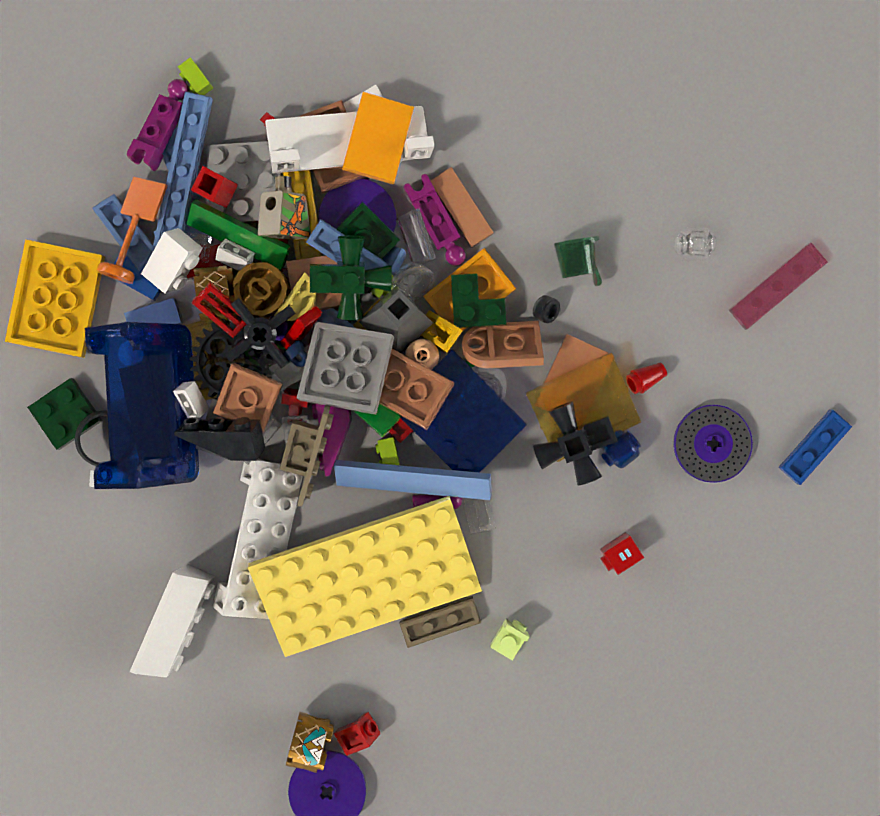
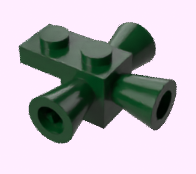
[310,235,392,320]

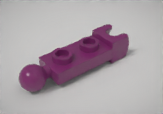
[127,79,189,171]
[403,174,466,266]

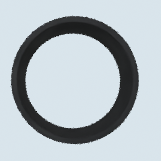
[75,410,135,467]

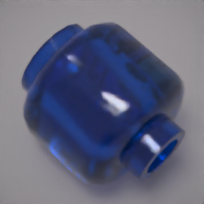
[601,430,641,469]

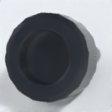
[533,295,560,324]

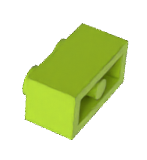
[178,57,213,95]
[375,437,401,466]

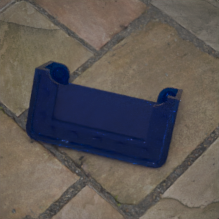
[85,322,199,489]

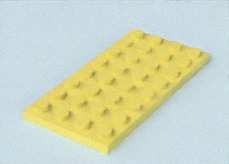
[248,496,482,657]

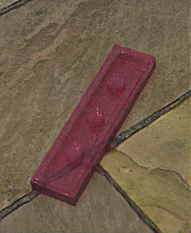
[729,243,828,330]

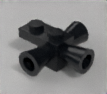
[533,401,618,486]

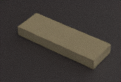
[399,597,481,648]

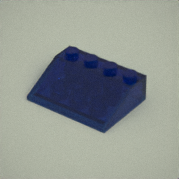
[398,349,527,473]

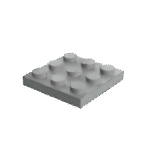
[206,141,284,223]
[297,322,394,415]

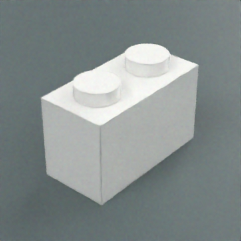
[141,228,203,294]

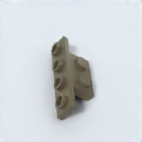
[279,405,334,507]

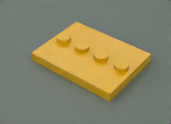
[5,239,105,358]

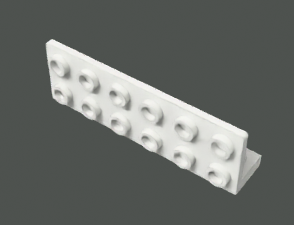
[265,106,434,173]
[213,458,303,619]

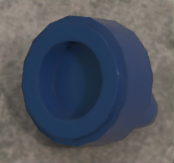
[283,340,308,367]

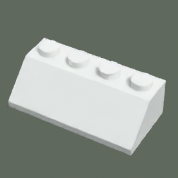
[130,564,215,677]

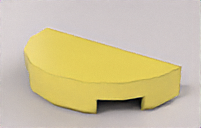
[274,272,316,321]

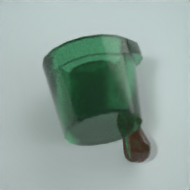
[554,236,602,286]

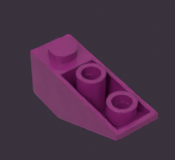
[312,403,352,476]

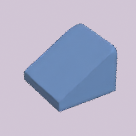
[382,246,407,277]

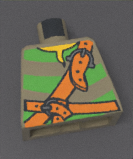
[258,176,311,240]

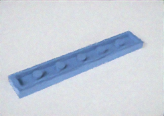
[153,92,213,247]
[334,460,492,500]

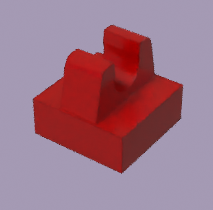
[281,388,310,418]

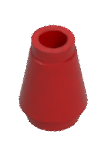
[626,362,667,394]

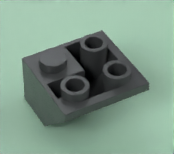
[359,285,433,353]

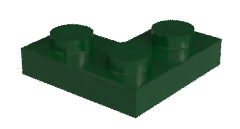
[451,274,507,328]

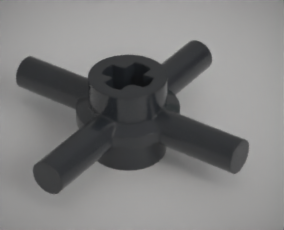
[224,298,296,369]

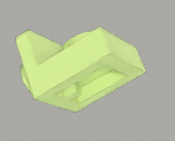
[490,619,530,661]

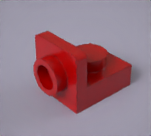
[333,712,380,756]

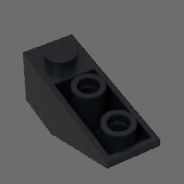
[174,417,265,461]

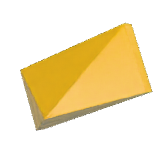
[420,310,462,354]

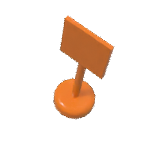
[96,177,168,284]

